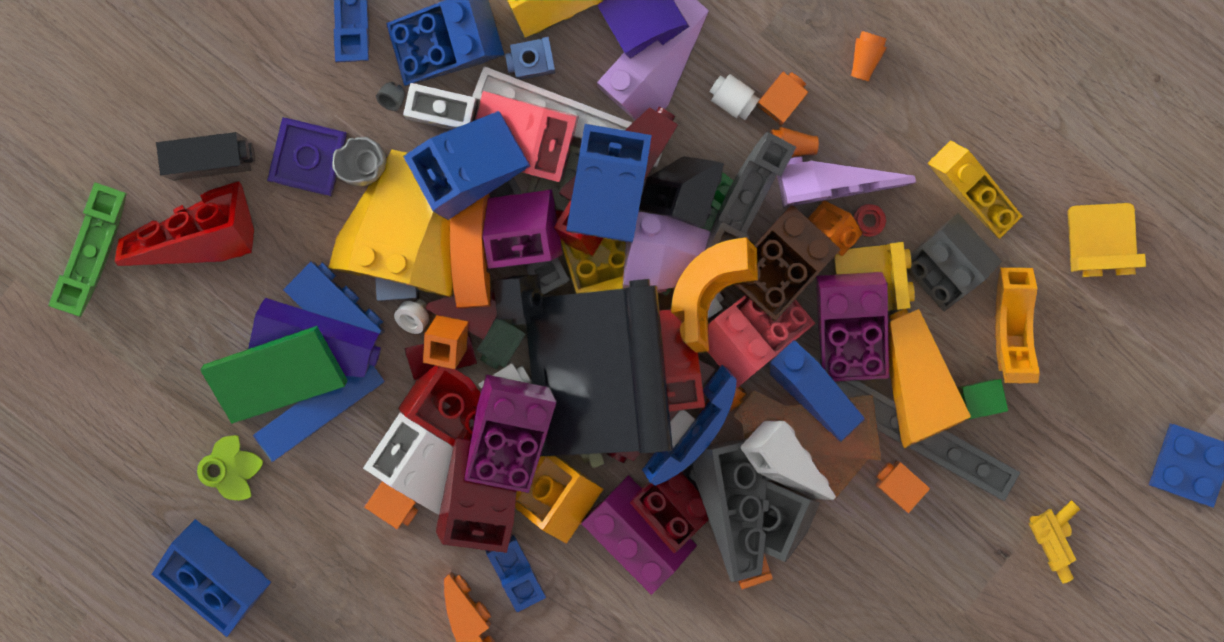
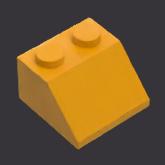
[515,456,604,544]

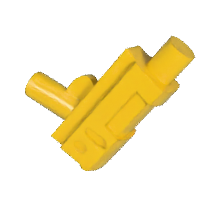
[1029,500,1080,584]

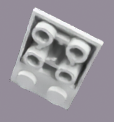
[363,412,453,515]

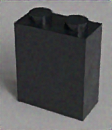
[156,132,255,181]

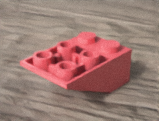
[476,91,579,182]
[707,295,816,388]

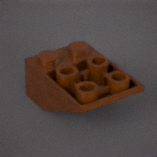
[734,205,841,322]

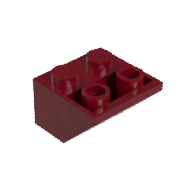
[630,472,709,553]

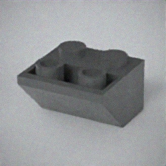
[907,213,1002,312]

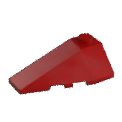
[114,181,254,266]

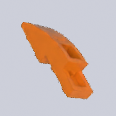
[444,572,495,642]

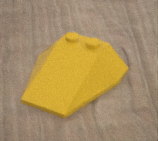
[329,149,454,298]

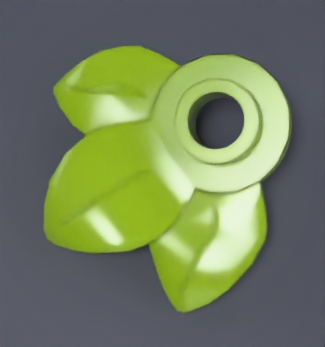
[197,435,263,501]

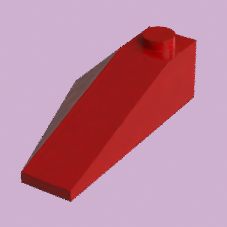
[398,365,481,447]

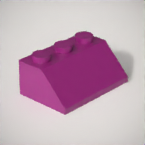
[581,475,697,595]

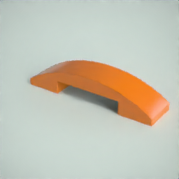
[450,193,490,308]

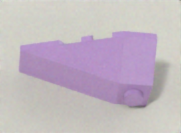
[597,0,709,120]
[777,157,916,208]
[622,212,710,293]

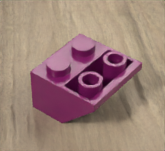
[483,189,563,269]

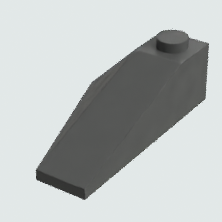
[693,438,771,582]
[683,463,820,562]

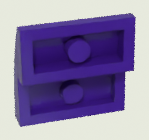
[597,0,690,59]

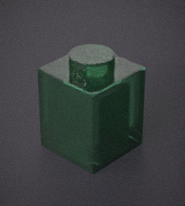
[477,318,527,370]

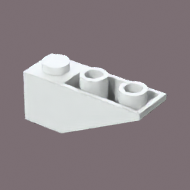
[740,421,836,500]

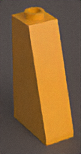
[888,309,971,448]

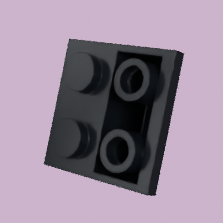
[639,156,724,227]

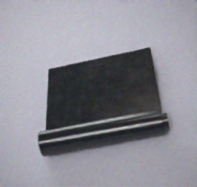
[526,279,673,456]

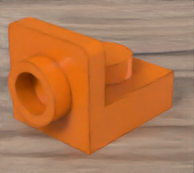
[808,200,862,256]

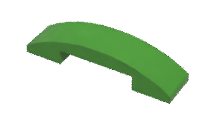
[48,182,127,317]

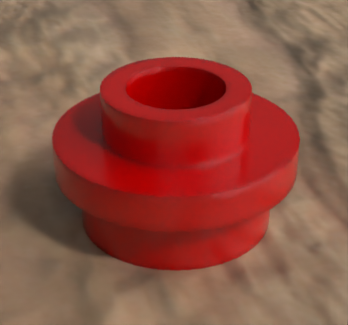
[853,204,886,237]

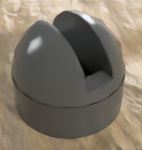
[376,82,405,111]

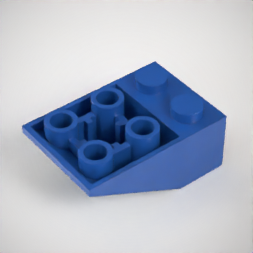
[386,0,505,86]
[403,111,530,220]
[566,124,652,243]

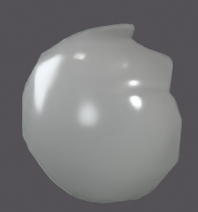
[332,137,386,187]

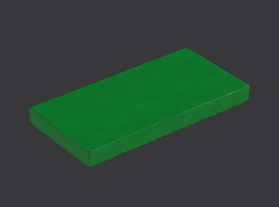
[200,326,348,424]

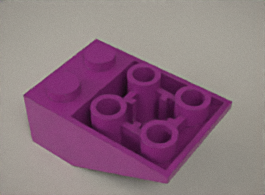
[816,272,889,382]
[464,374,556,493]

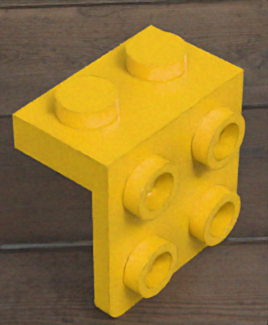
[1068,203,1146,277]
[834,242,915,311]

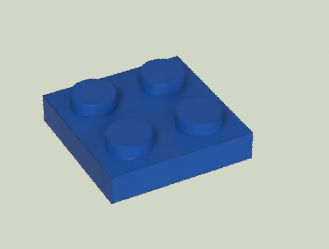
[1149,423,1224,508]

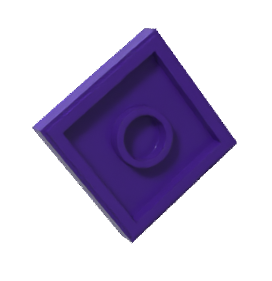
[267,117,348,197]

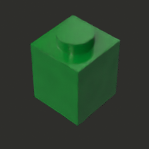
[957,378,1008,420]

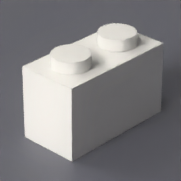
[403,83,478,130]

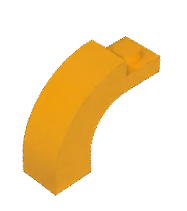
[671,237,758,352]
[995,267,1040,384]

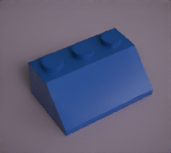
[151,519,271,637]

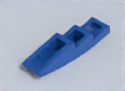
[253,365,385,462]

